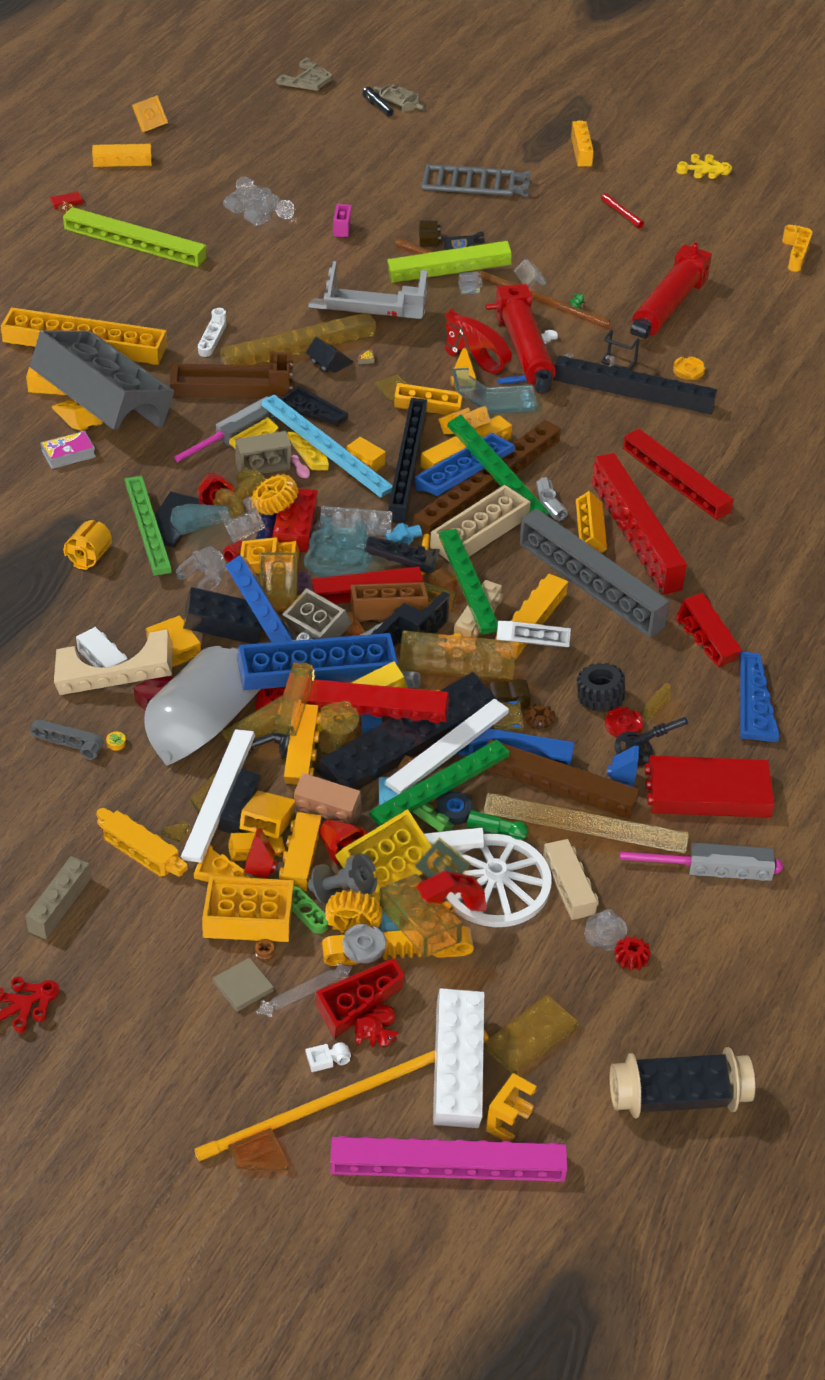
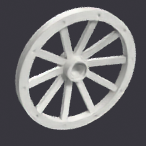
[439,834,552,927]

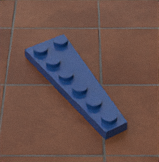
[740,652,779,742]

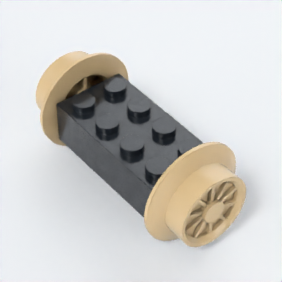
[610,1047,755,1119]

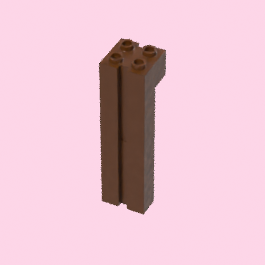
[170,352,293,399]

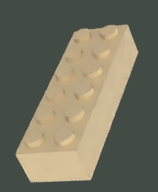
[430,485,530,561]

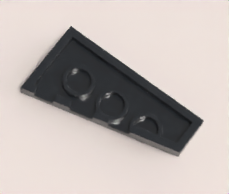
[279,386,348,426]
[364,536,440,574]

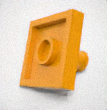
[132,95,168,133]

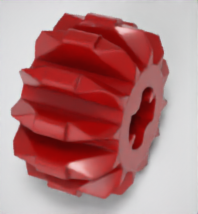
[614,934,651,972]

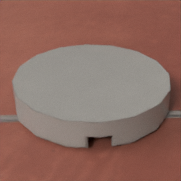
[342,924,386,963]

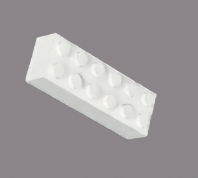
[433,989,484,1128]

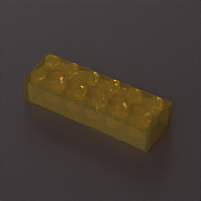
[399,631,516,682]

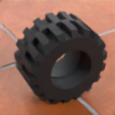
[577,663,625,711]

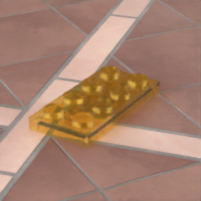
[483,994,578,1075]

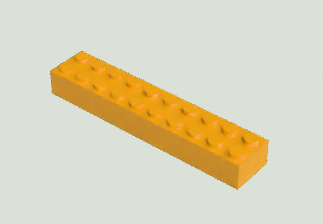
[1,308,167,365]

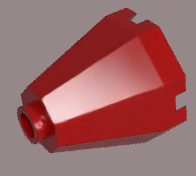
[198,472,235,512]
[319,819,368,866]

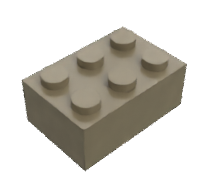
[235,431,291,478]
[282,588,352,639]

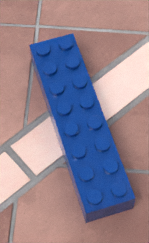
[237,633,398,690]

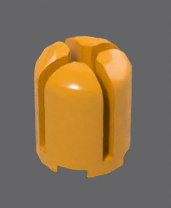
[63,520,112,570]

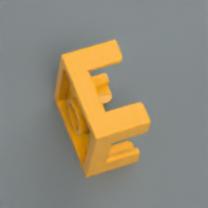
[486,1073,537,1142]

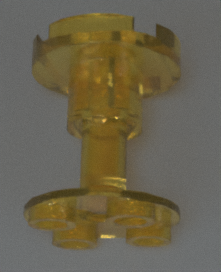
[213,467,266,521]
[318,701,359,757]

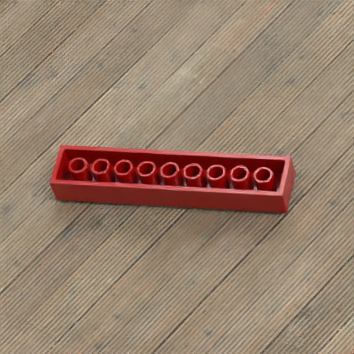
[591,453,687,595]

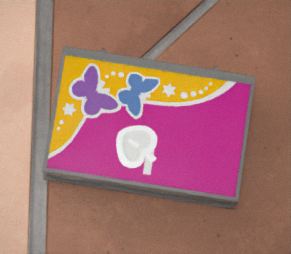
[41,431,96,469]

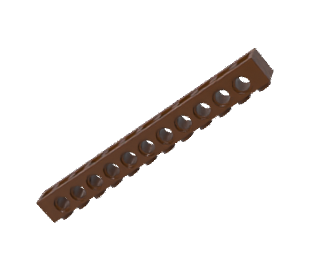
[413,420,561,538]

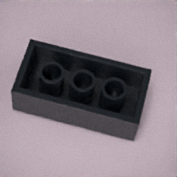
[183,587,262,644]

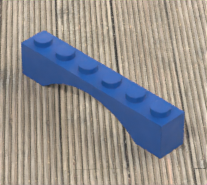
[225,555,296,642]
[456,723,575,766]

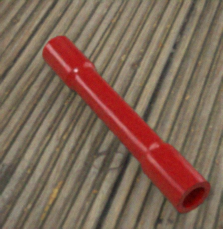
[601,193,644,229]

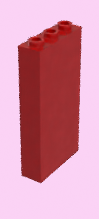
[644,755,774,818]

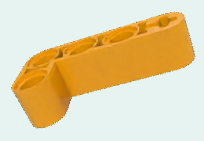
[782,225,812,272]

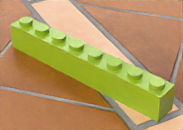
[387,241,511,283]

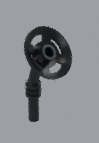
[614,717,688,766]
[220,720,292,762]

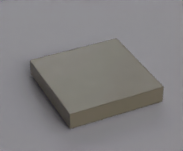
[213,958,274,1012]

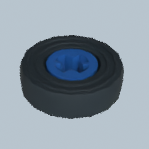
[437,792,473,825]

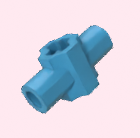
[385,523,422,546]

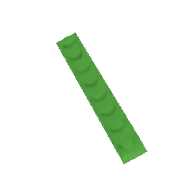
[125,476,171,576]

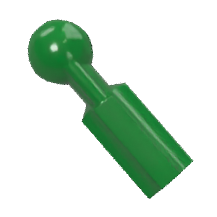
[467,810,528,840]

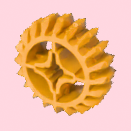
[251,474,299,516]
[325,889,383,933]

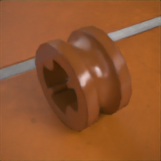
[255,939,274,961]

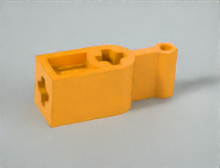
[228,833,285,861]

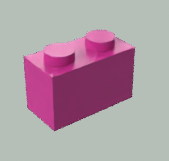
[333,204,352,237]

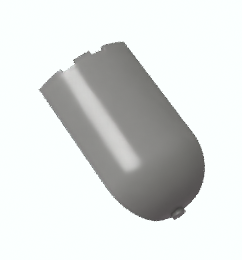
[144,646,261,766]

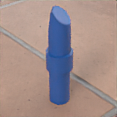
[497,375,528,384]

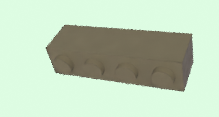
[25,856,91,939]

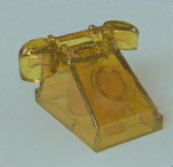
[259,552,300,611]

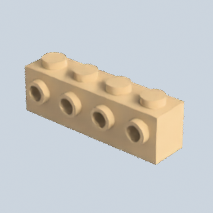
[454,580,503,640]

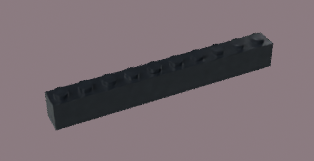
[553,355,718,415]
[388,398,427,523]

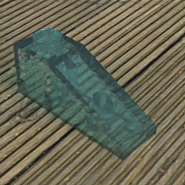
[170,504,229,535]

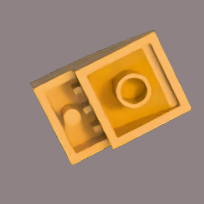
[240,537,299,576]

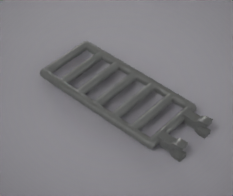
[421,164,531,197]

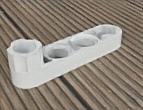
[198,308,226,357]

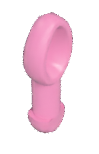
[291,455,310,479]

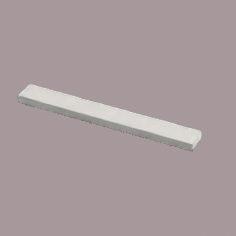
[386,699,509,795]
[181,729,255,863]

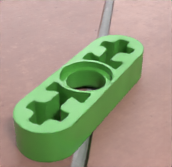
[292,886,329,934]

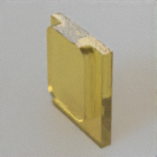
[375,375,406,402]

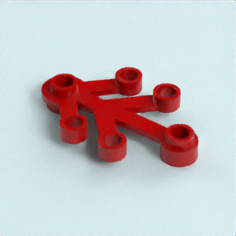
[0,977,60,1033]

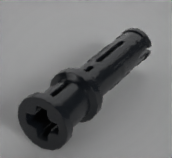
[362,86,394,117]

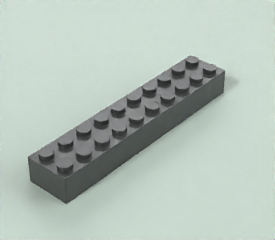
[519,509,669,638]

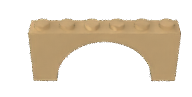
[54,629,173,695]

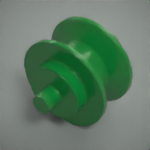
[569,293,586,309]

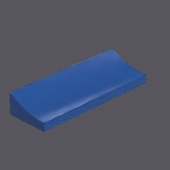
[414,433,515,496]

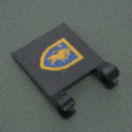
[444,232,484,250]

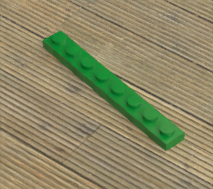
[447,415,549,516]
[439,529,498,635]
[369,740,510,826]

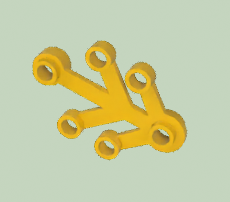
[676,154,732,179]

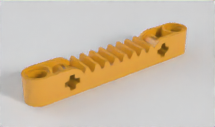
[322,926,474,966]

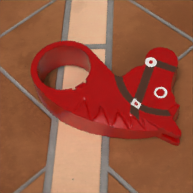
[444,308,512,374]

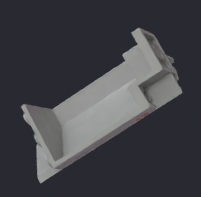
[308,261,428,319]

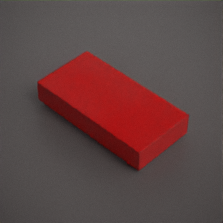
[50,192,83,209]

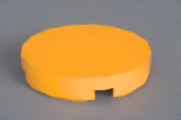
[673,356,705,380]

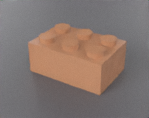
[294,773,362,825]

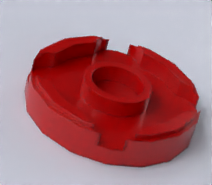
[604,707,643,738]

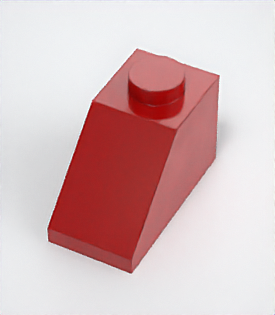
[244,827,277,879]

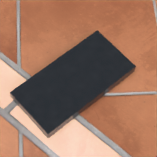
[155,491,201,548]

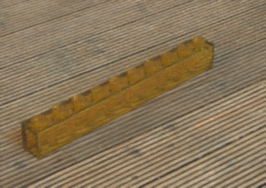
[220,313,376,365]
[484,792,689,854]

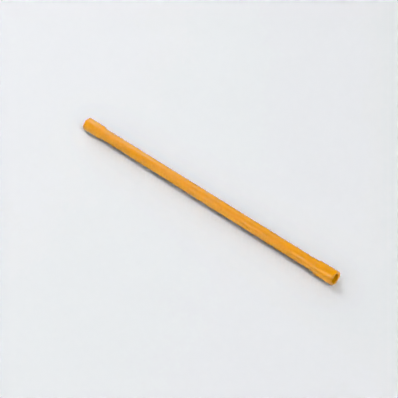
[194,1030,488,1162]

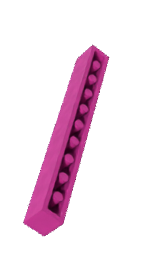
[330,1136,567,1182]

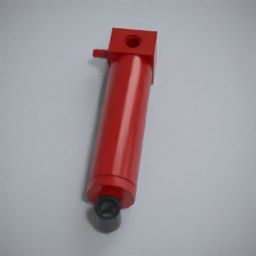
[630,242,712,339]
[485,284,556,393]

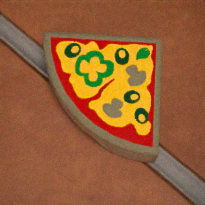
[358,349,374,365]

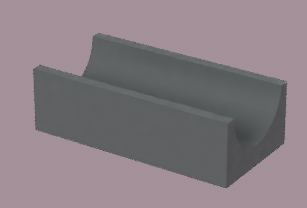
[30,330,175,429]

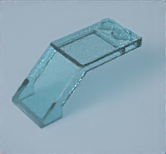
[452,368,537,414]

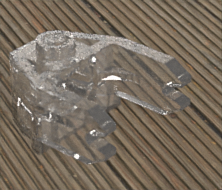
[175,546,227,591]

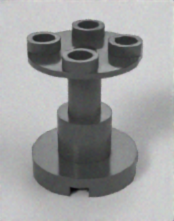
[308,854,377,906]

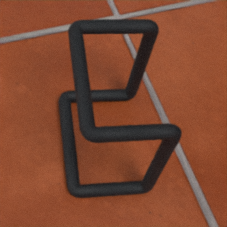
[601,330,640,370]

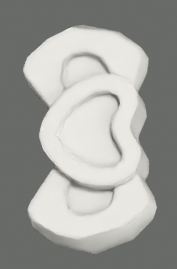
[542,330,558,344]

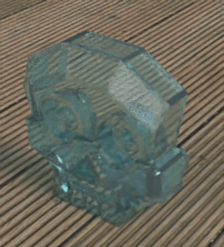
[304,516,372,578]

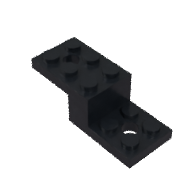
[371,591,450,652]

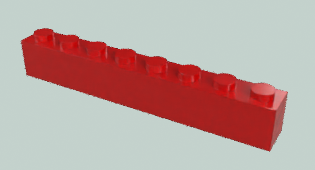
[623,428,734,520]
[289,678,450,723]

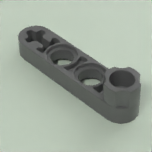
[29,719,104,760]

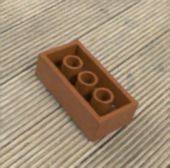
[351,582,428,622]

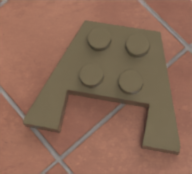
[276,57,333,91]

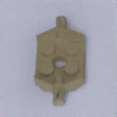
[374,83,425,112]

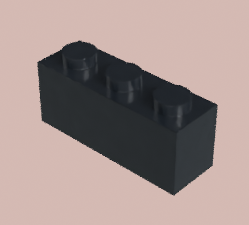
[218,769,261,834]

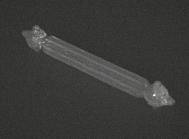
[256,963,352,1017]

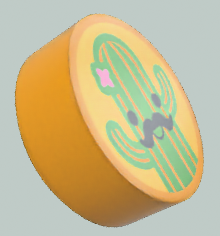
[106,731,126,751]

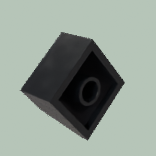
[305,337,354,373]

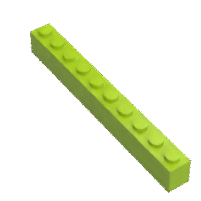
[63,207,206,267]

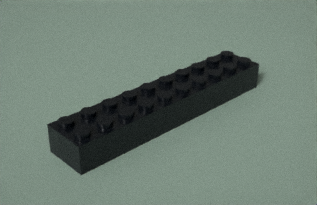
[317,672,497,790]

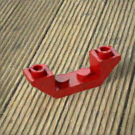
[416,871,487,912]

